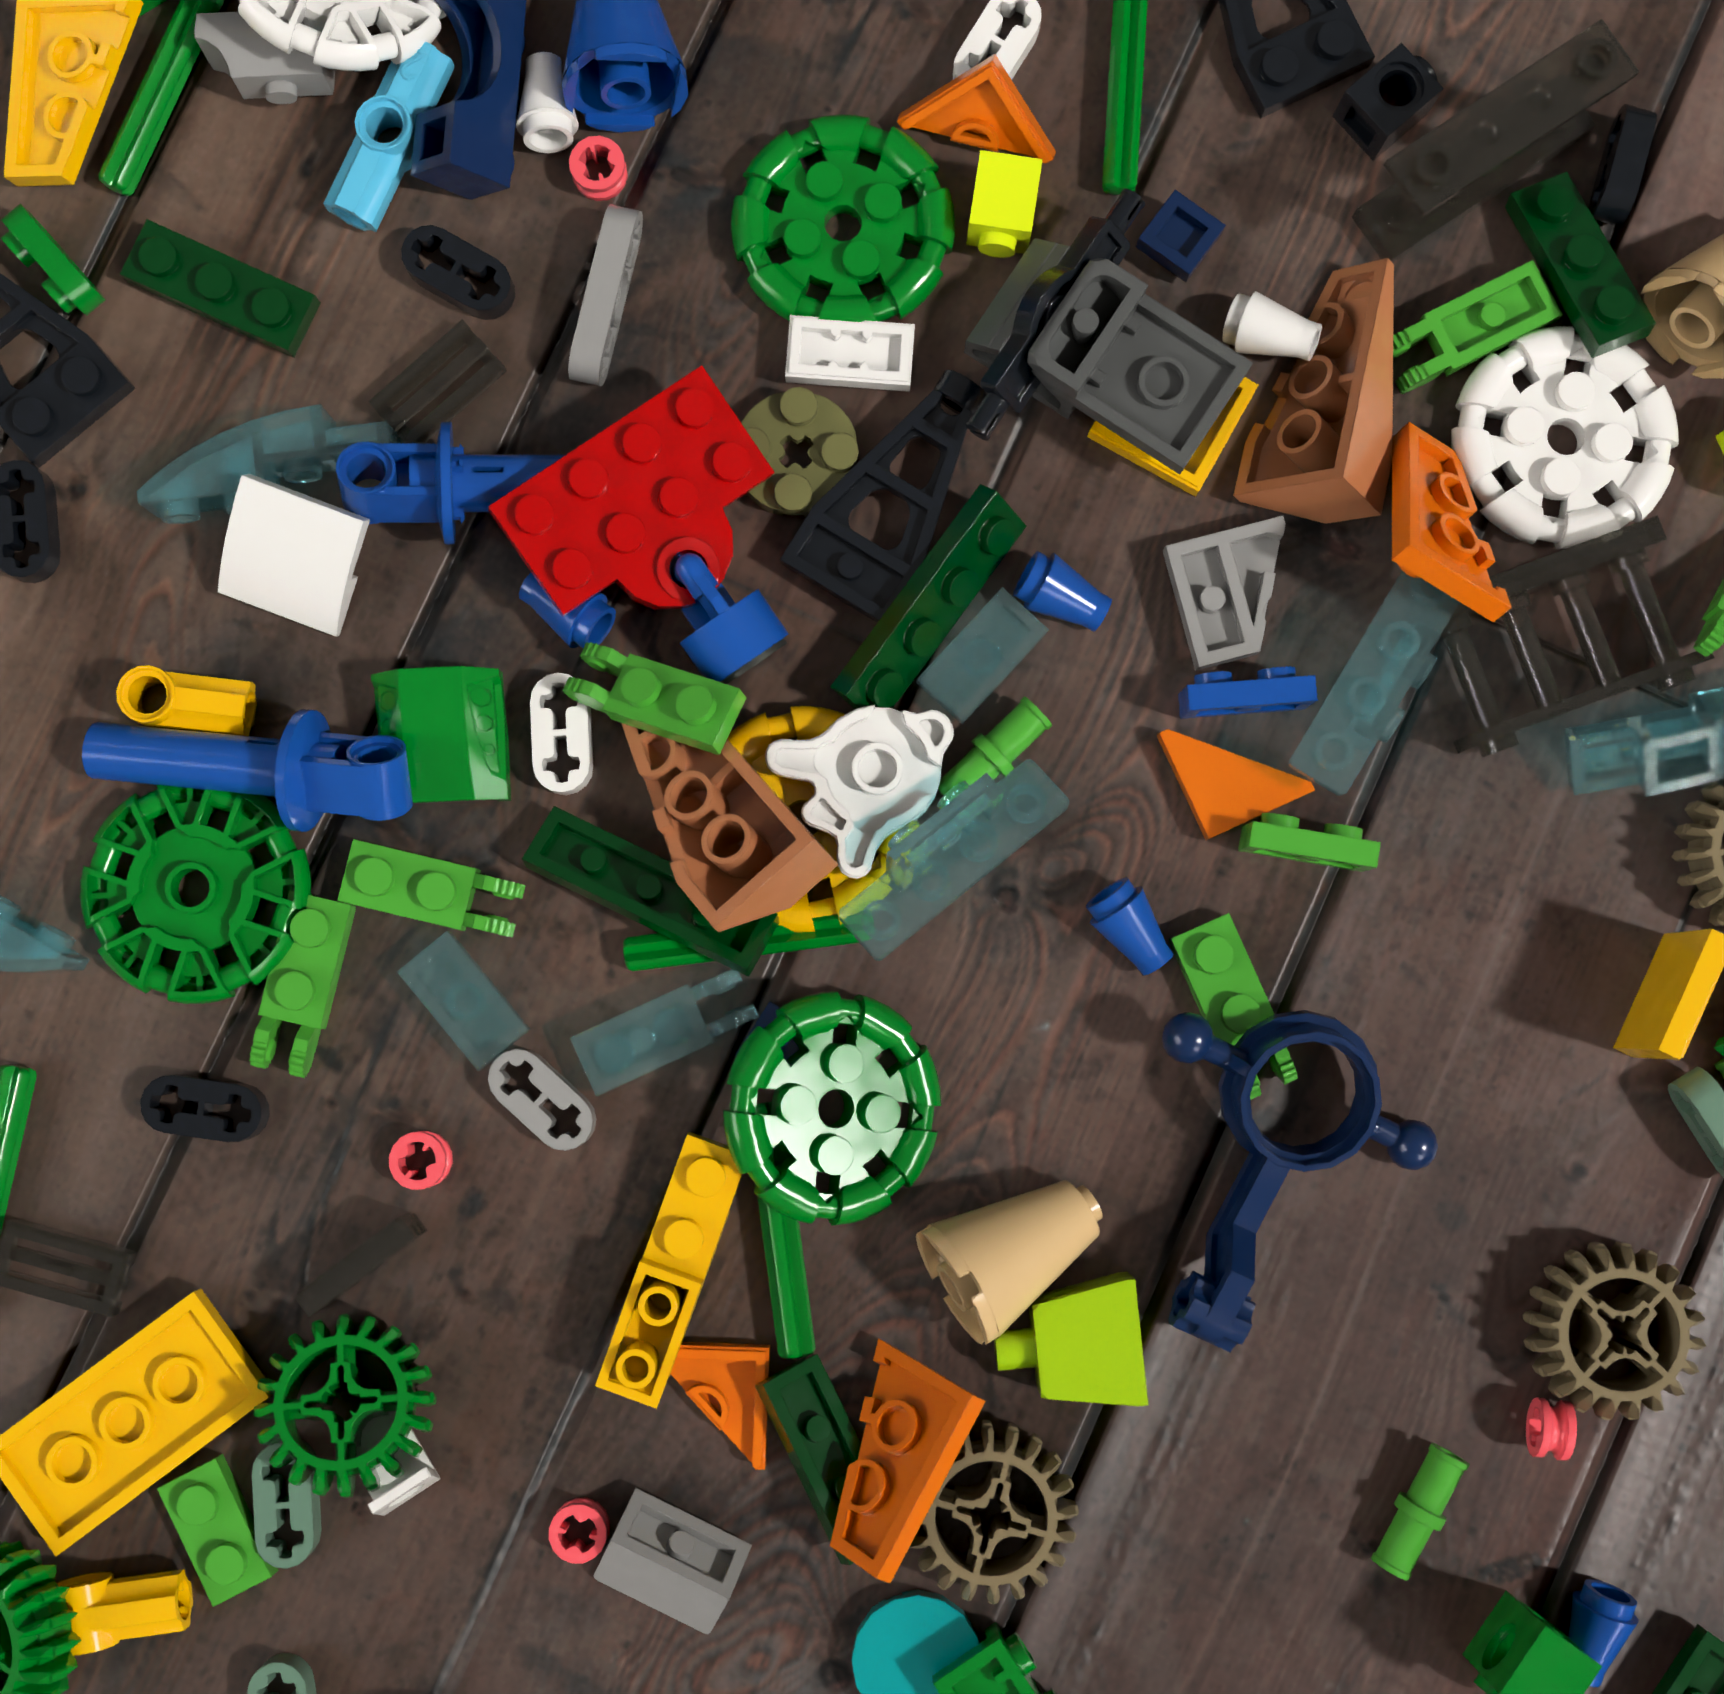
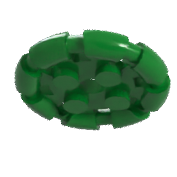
[731,114,955,322]
[80,785,311,1004]
[723,991,941,1226]

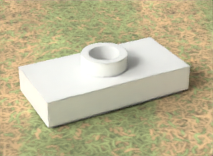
[785,315,915,392]

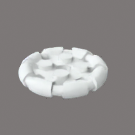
[238,0,447,71]
[1451,326,1679,549]

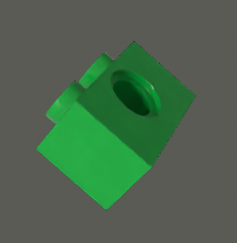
[1462,1591,1602,1694]

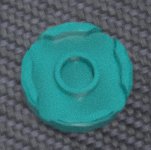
[852,1589,979,1694]

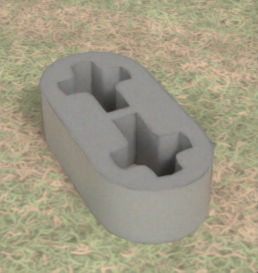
[488,1049,597,1151]

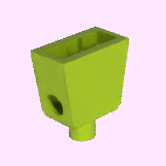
[994,1272,1148,1406]

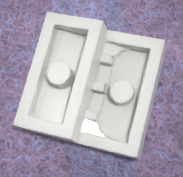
[218,474,370,637]

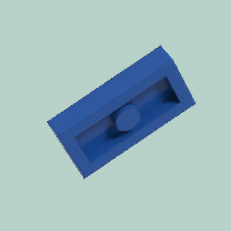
[1178,666,1318,719]

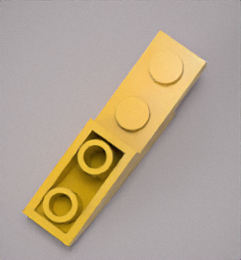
[595,1132,742,1409]

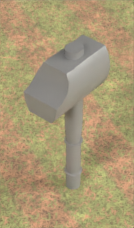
[194,12,335,104]

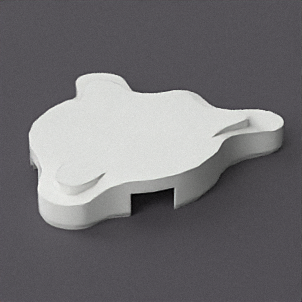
[765,705,954,879]

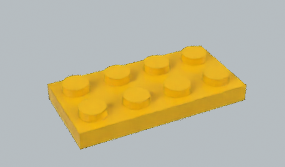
[0,1288,272,1557]

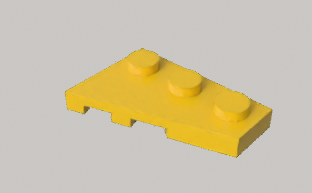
[4,0,144,187]

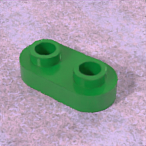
[1,203,106,316]

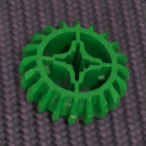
[254,1314,436,1498]
[0,1541,81,1694]

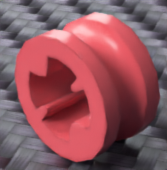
[569,135,628,201]
[389,1131,453,1190]
[1526,1397,1577,1461]
[549,1498,610,1564]

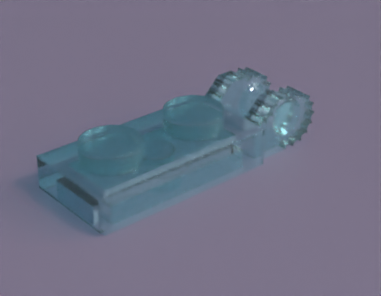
[570,969,759,1097]

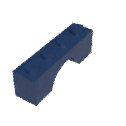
[411,0,527,200]

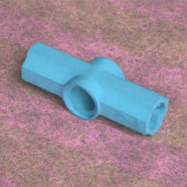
[323,42,455,232]

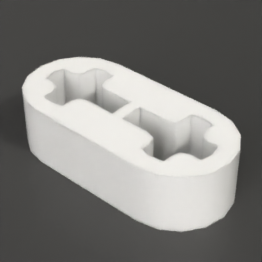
[953,0,1041,80]
[530,673,593,795]

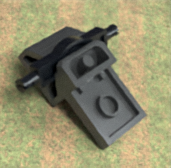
[964,189,1253,475]

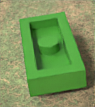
[1238,813,1381,872]
[157,1454,279,1607]

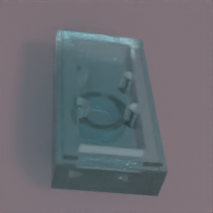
[916,587,1049,725]
[397,931,531,1071]

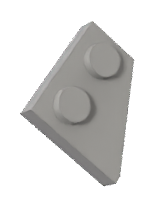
[1163,516,1286,671]

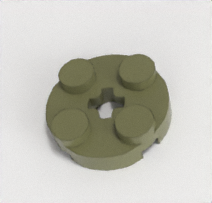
[741,387,859,518]

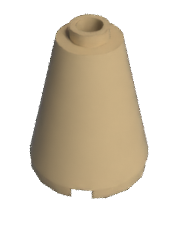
[1640,233,1724,379]
[916,1180,1103,1344]

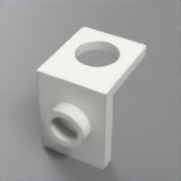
[357,1412,441,1516]

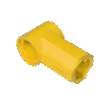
[116,665,257,736]
[57,1569,193,1656]

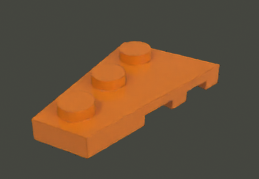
[1392,422,1512,623]
[830,1338,986,1583]

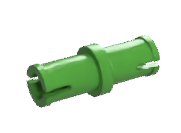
[938,696,1053,813]
[1371,1443,1470,1581]

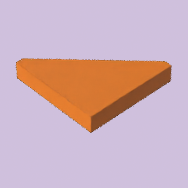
[897,54,1056,164]
[1156,729,1315,840]
[670,1342,770,1470]

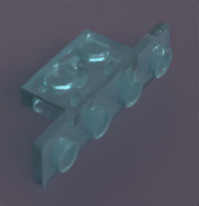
[1288,571,1460,796]
[839,759,1069,961]

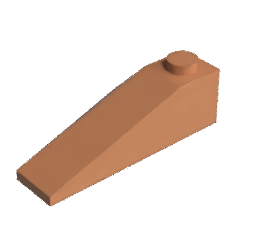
[1233,258,1394,524]
[621,723,839,932]

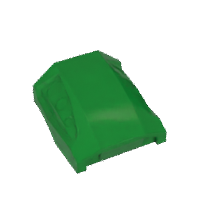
[371,666,511,803]

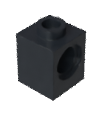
[1332,43,1444,161]

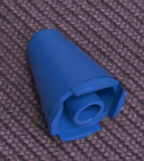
[562,0,688,133]

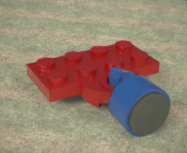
[488,365,789,684]

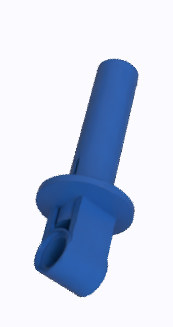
[336,422,565,544]
[82,709,413,832]

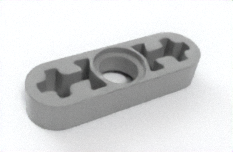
[568,204,643,386]

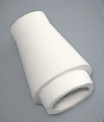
[516,52,579,153]
[1222,291,1322,361]

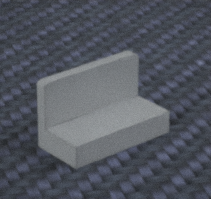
[594,1488,752,1634]

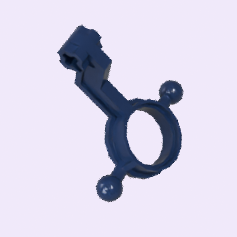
[1162,1010,1438,1352]

